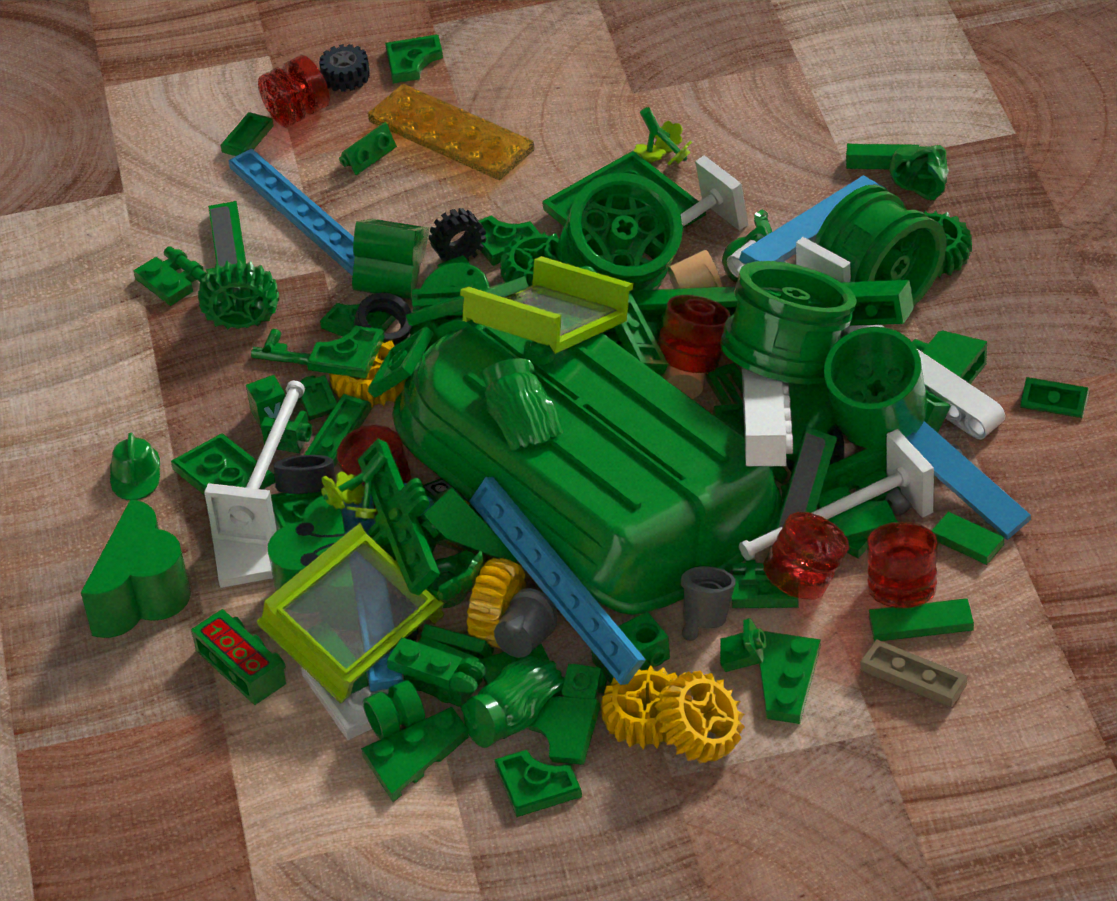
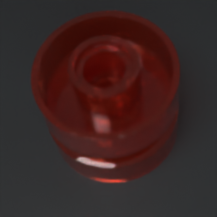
[657,295,731,373]

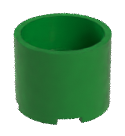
[824,327,927,449]

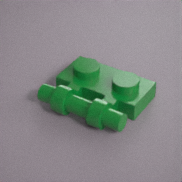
[133,246,206,306]
[732,559,799,608]

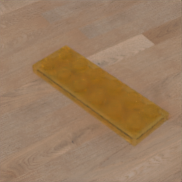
[368,84,535,181]

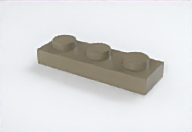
[860,639,967,708]

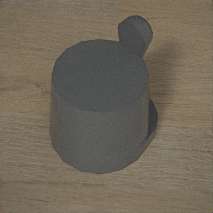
[681,566,735,641]
[494,588,557,658]

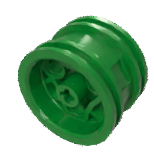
[557,173,683,291]
[814,184,946,306]
[720,261,857,385]

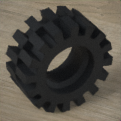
[429,208,486,262]

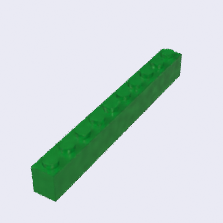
[630,280,914,332]

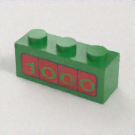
[191,609,286,705]

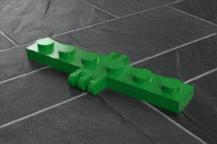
[358,439,440,596]

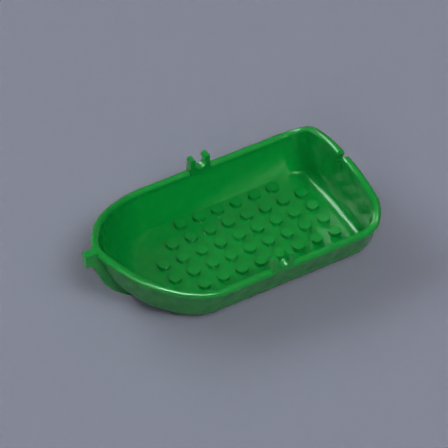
[392,314,782,615]

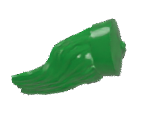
[481,358,563,451]
[426,550,484,608]
[461,656,565,748]

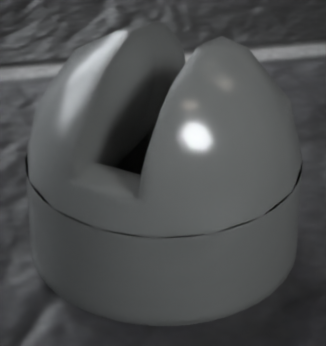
[885,487,912,515]

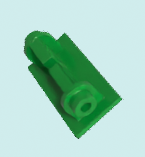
[339,122,397,175]

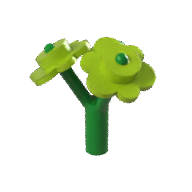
[633,107,692,165]
[321,451,388,521]

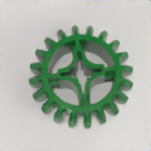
[923,210,972,278]
[500,231,559,300]
[198,260,279,330]

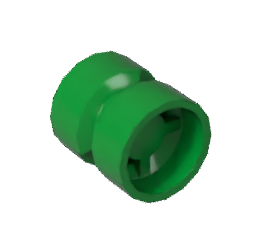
[362,680,425,739]

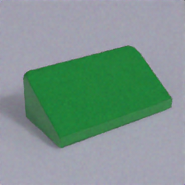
[1020,377,1089,418]

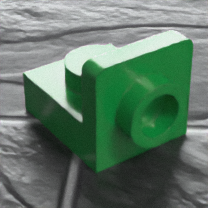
[298,375,337,421]
[261,411,312,453]
[720,618,766,672]
[562,663,607,699]

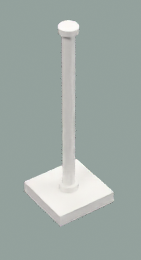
[681,155,748,231]
[204,380,305,545]
[739,429,934,561]

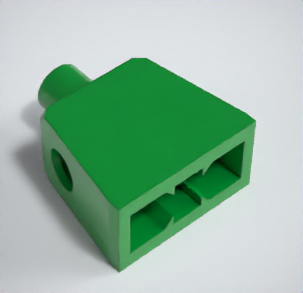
[912,330,987,384]

